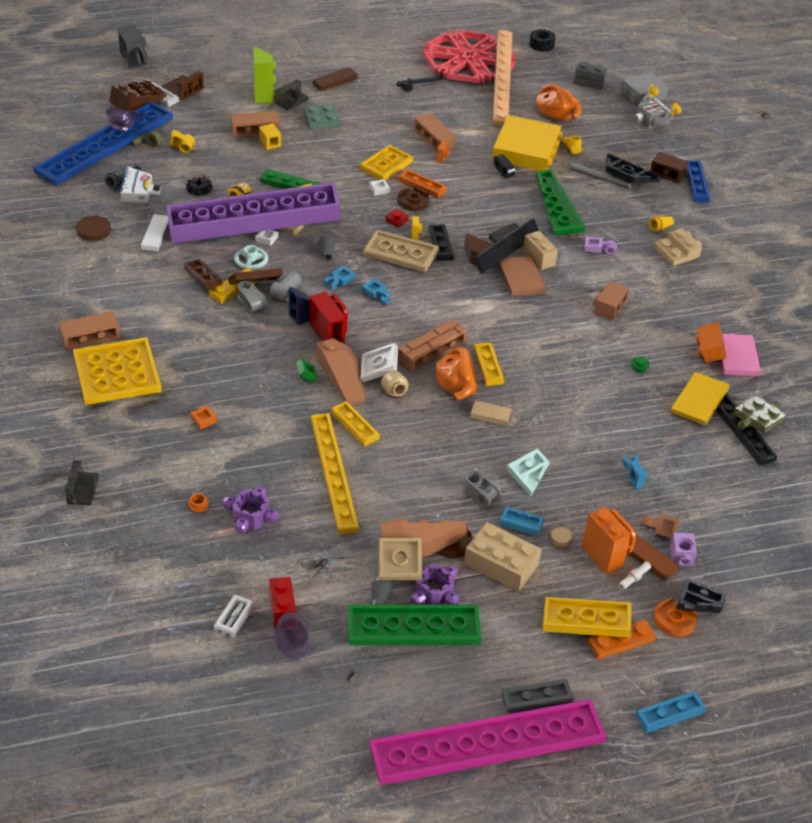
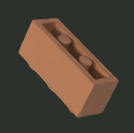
[231,111,280,138]
[414,113,456,152]
[58,311,120,350]

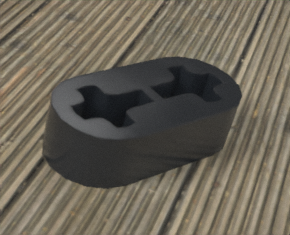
[493,154,515,178]

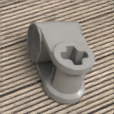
[237,280,267,313]
[463,470,501,508]

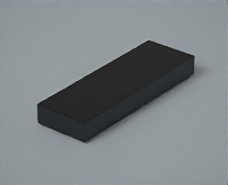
[428,224,454,261]

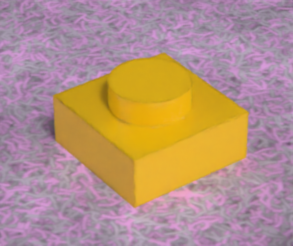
[411,216,422,240]

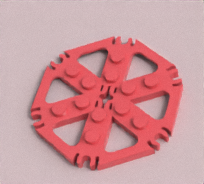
[423,30,516,84]

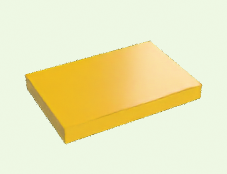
[359,145,414,180]
[671,372,730,426]

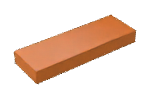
[398,169,447,198]

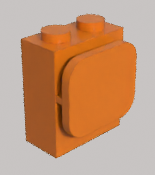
[582,507,636,575]

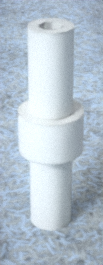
[618,562,651,590]

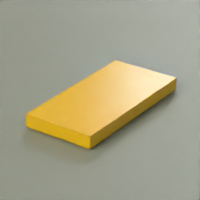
[543,597,632,638]

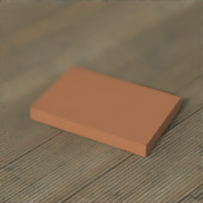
[498,256,545,296]

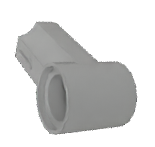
[269,271,301,302]

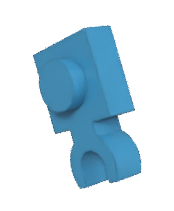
[324,266,355,290]

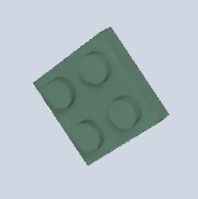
[304,104,340,129]

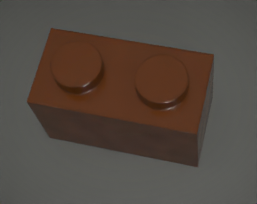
[650,151,688,184]

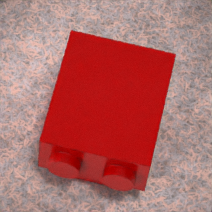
[309,291,348,344]

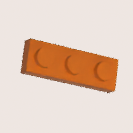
[587,619,656,660]

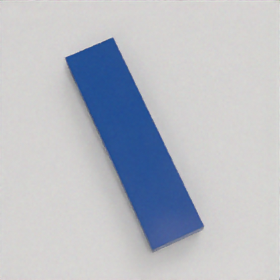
[686,160,710,203]

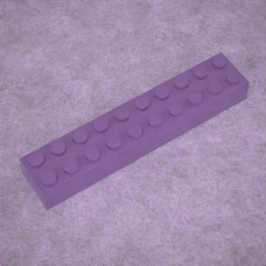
[166,182,341,244]

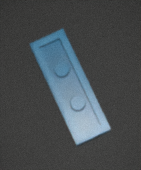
[635,691,706,733]

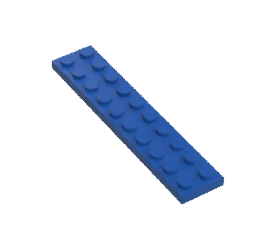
[33,102,173,186]

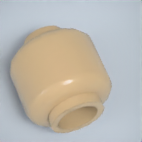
[381,371,409,398]

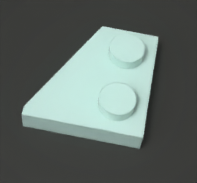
[506,449,550,496]

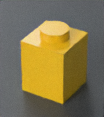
[259,124,281,150]

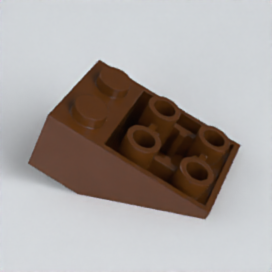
[109,80,167,115]

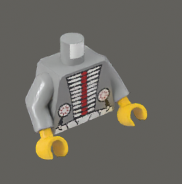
[633,84,682,128]

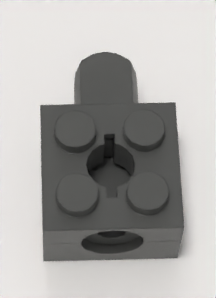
[118,25,147,68]

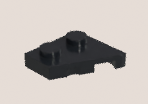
[676,578,726,613]

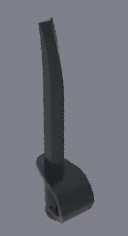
[396,75,444,92]

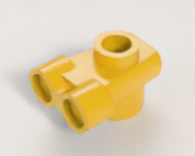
[170,130,196,153]
[562,136,582,155]

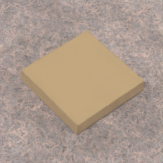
[379,538,422,580]

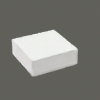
[369,179,390,196]
[255,230,278,246]

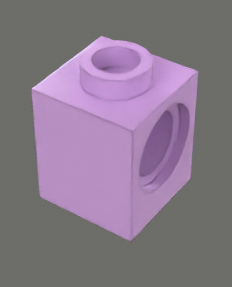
[670,533,697,566]

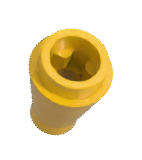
[649,216,674,232]

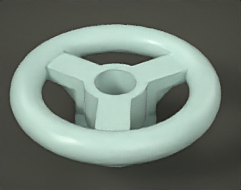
[234,245,268,270]

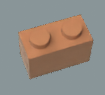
[593,281,629,320]

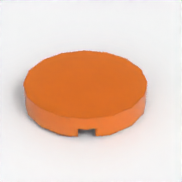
[653,599,697,637]

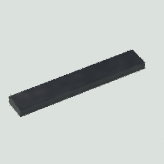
[474,218,539,274]
[716,393,778,466]

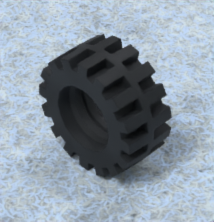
[529,29,556,52]

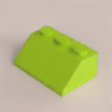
[253,47,276,103]

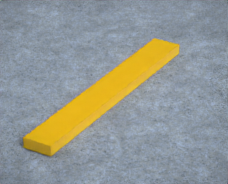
[310,413,359,535]

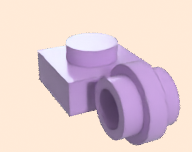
[584,236,617,254]

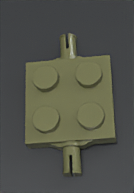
[733,396,787,433]

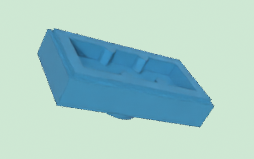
[499,507,545,537]

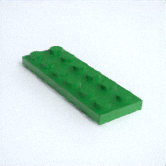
[348,604,482,645]

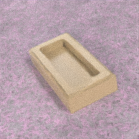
[470,400,512,426]

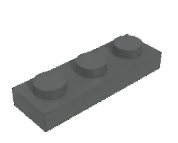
[501,679,573,713]

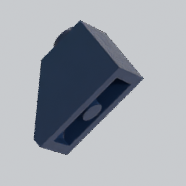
[289,287,310,325]

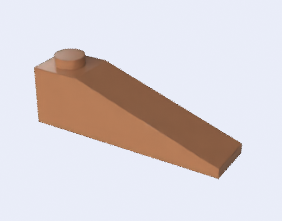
[316,338,365,405]
[380,519,467,558]

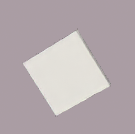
[360,343,398,383]

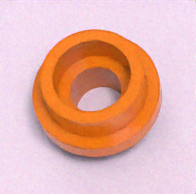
[188,493,209,512]

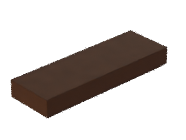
[313,67,358,91]
[184,259,223,289]
[228,268,283,285]

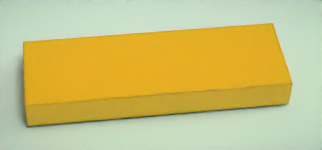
[473,343,504,386]
[331,401,380,447]

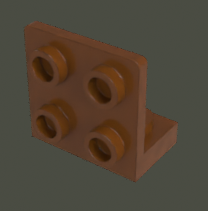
[162,71,204,100]

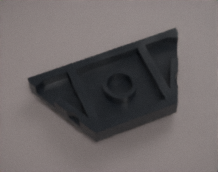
[605,153,661,184]

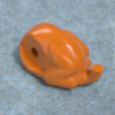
[536,83,581,121]
[436,347,477,401]

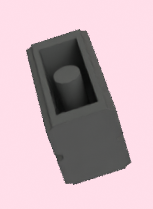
[574,62,607,89]

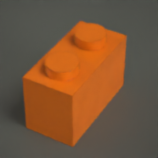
[695,322,727,363]

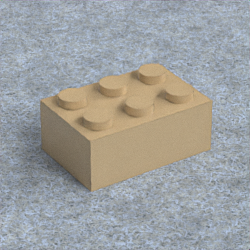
[464,522,542,592]

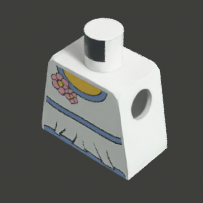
[120,167,161,203]

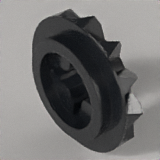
[186,177,212,195]

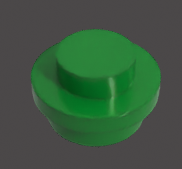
[631,356,650,373]

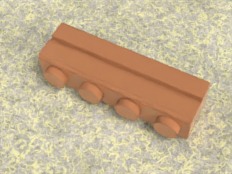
[397,319,467,373]

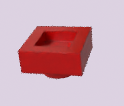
[385,209,409,228]

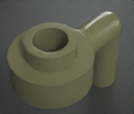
[131,130,162,147]

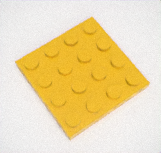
[73,337,162,405]

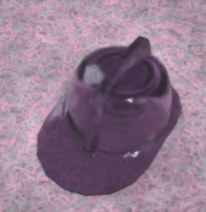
[106,108,143,131]
[274,612,309,659]

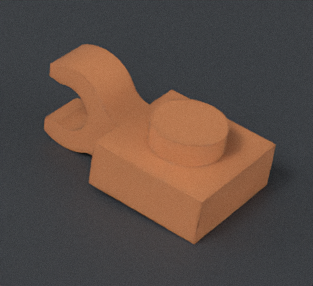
[642,514,680,538]

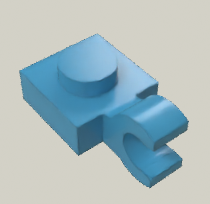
[361,279,391,305]
[623,455,647,490]

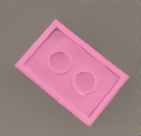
[721,334,761,376]

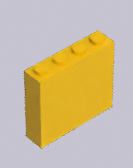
[492,115,563,171]

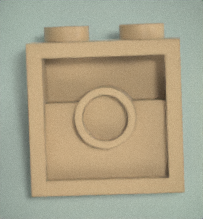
[653,228,702,266]

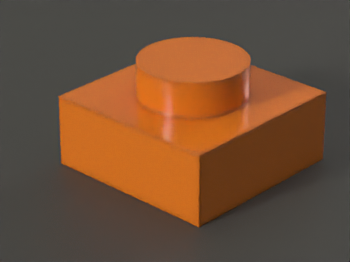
[437,141,450,163]
[190,406,217,430]

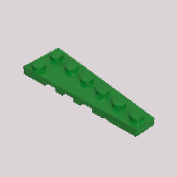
[536,169,585,236]

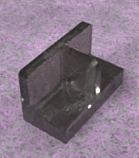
[275,79,309,110]
[65,460,99,505]

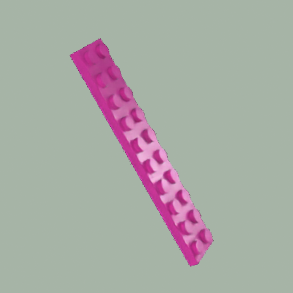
[369,699,606,786]

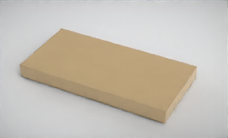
[363,230,439,273]

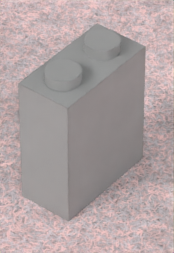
[621,72,669,107]

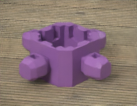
[223,486,279,533]
[411,564,460,604]

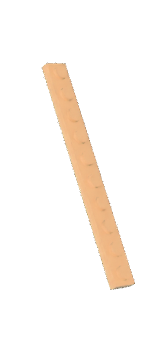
[492,30,512,126]

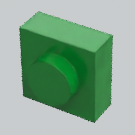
[296,358,318,383]

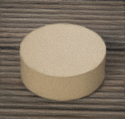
[550,527,572,548]

